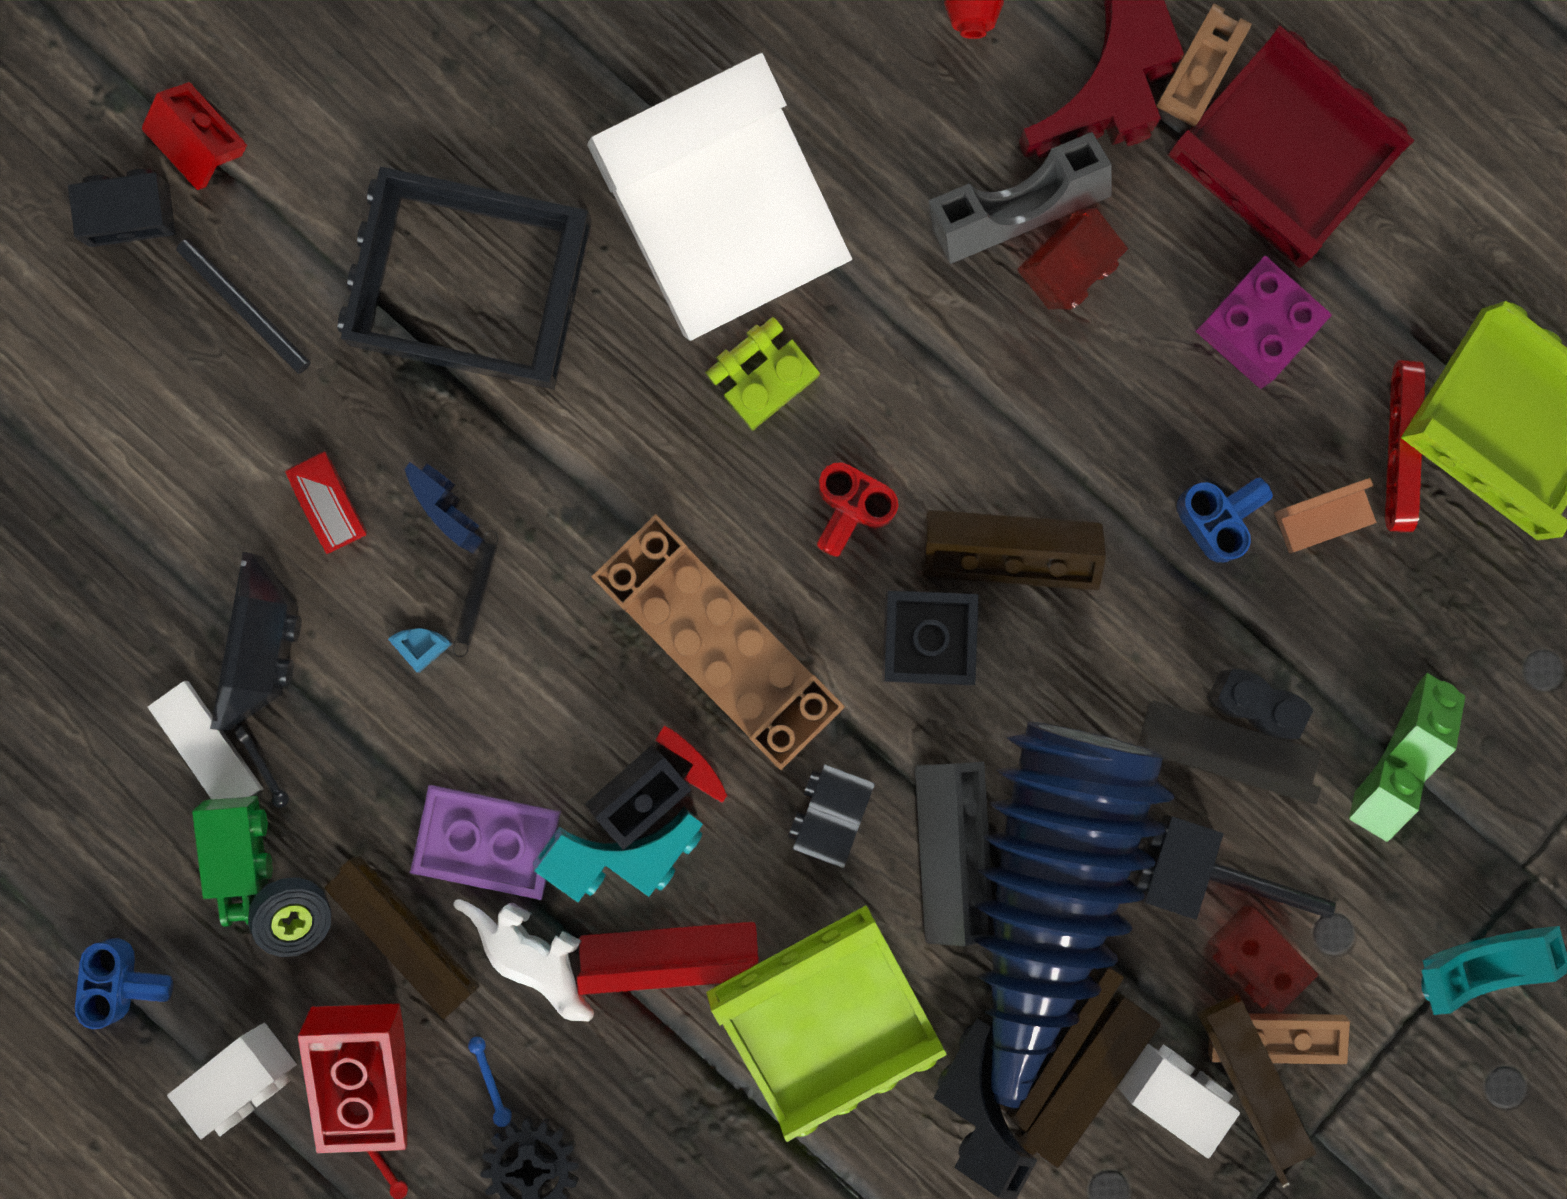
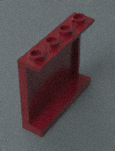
[1168,26,1415,268]

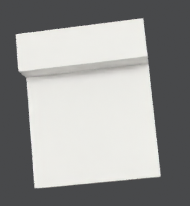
[587,53,852,341]

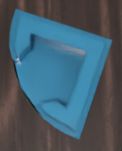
[388,628,453,673]

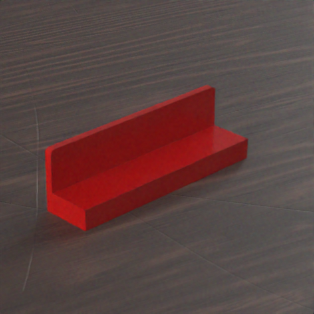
[577,921,759,995]

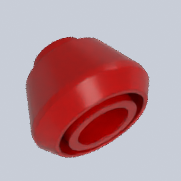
[944,0,1004,39]

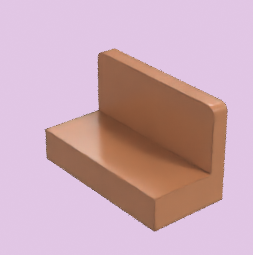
[1274,478,1377,554]

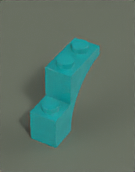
[533,807,703,902]

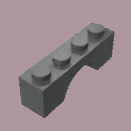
[929,132,1112,264]

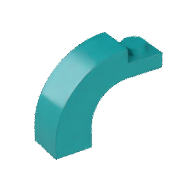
[1421,926,1567,1015]

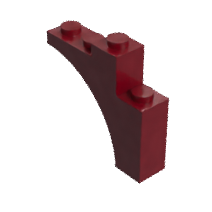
[1019,0,1184,158]

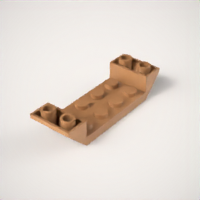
[591,514,845,770]

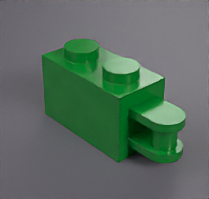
[192,796,273,927]

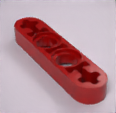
[1385,360,1425,532]

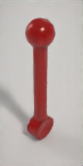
[367,1151,408,1199]

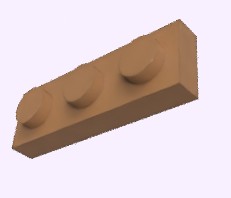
[1208,1013,1350,1064]

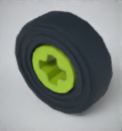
[248,877,331,957]

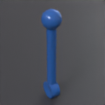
[468,1036,512,1127]

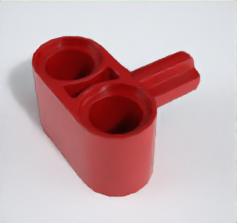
[817,462,898,557]

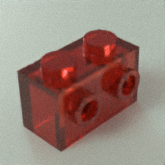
[1016,208,1128,310]
[1207,905,1319,1013]

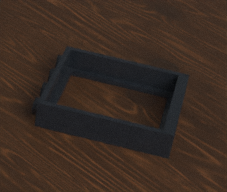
[338,166,592,390]

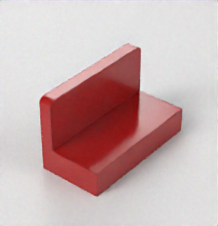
[142,82,247,190]

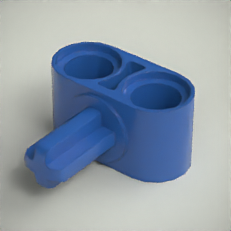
[1177,478,1273,562]
[75,938,174,1030]

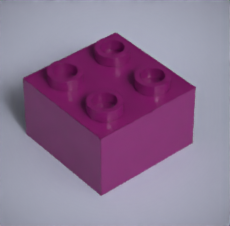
[1195,256,1332,389]

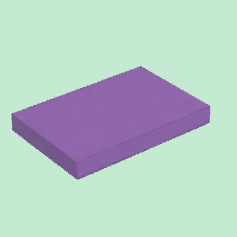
[410,785,561,900]

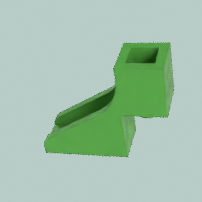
[1349,673,1465,842]

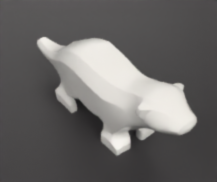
[453,899,594,1022]

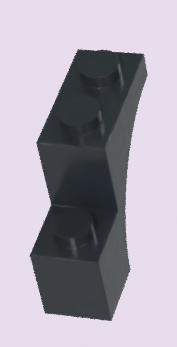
[933,1018,1037,1199]

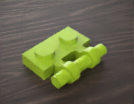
[705,317,820,431]

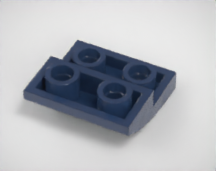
[404,462,484,554]

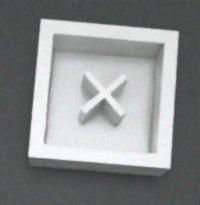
[167,1022,297,1139]
[1117,1044,1240,1159]

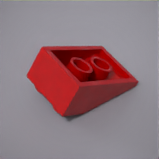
[298,1003,408,1153]

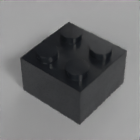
[882,591,979,686]

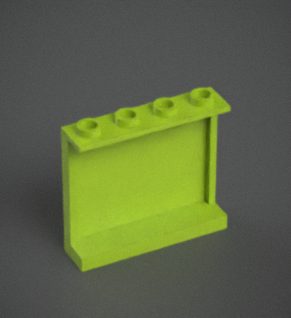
[1401,301,1567,540]
[706,905,947,1142]

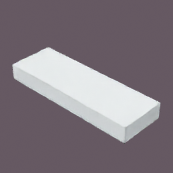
[148,681,263,799]

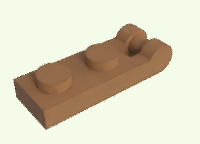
[1157,3,1252,128]

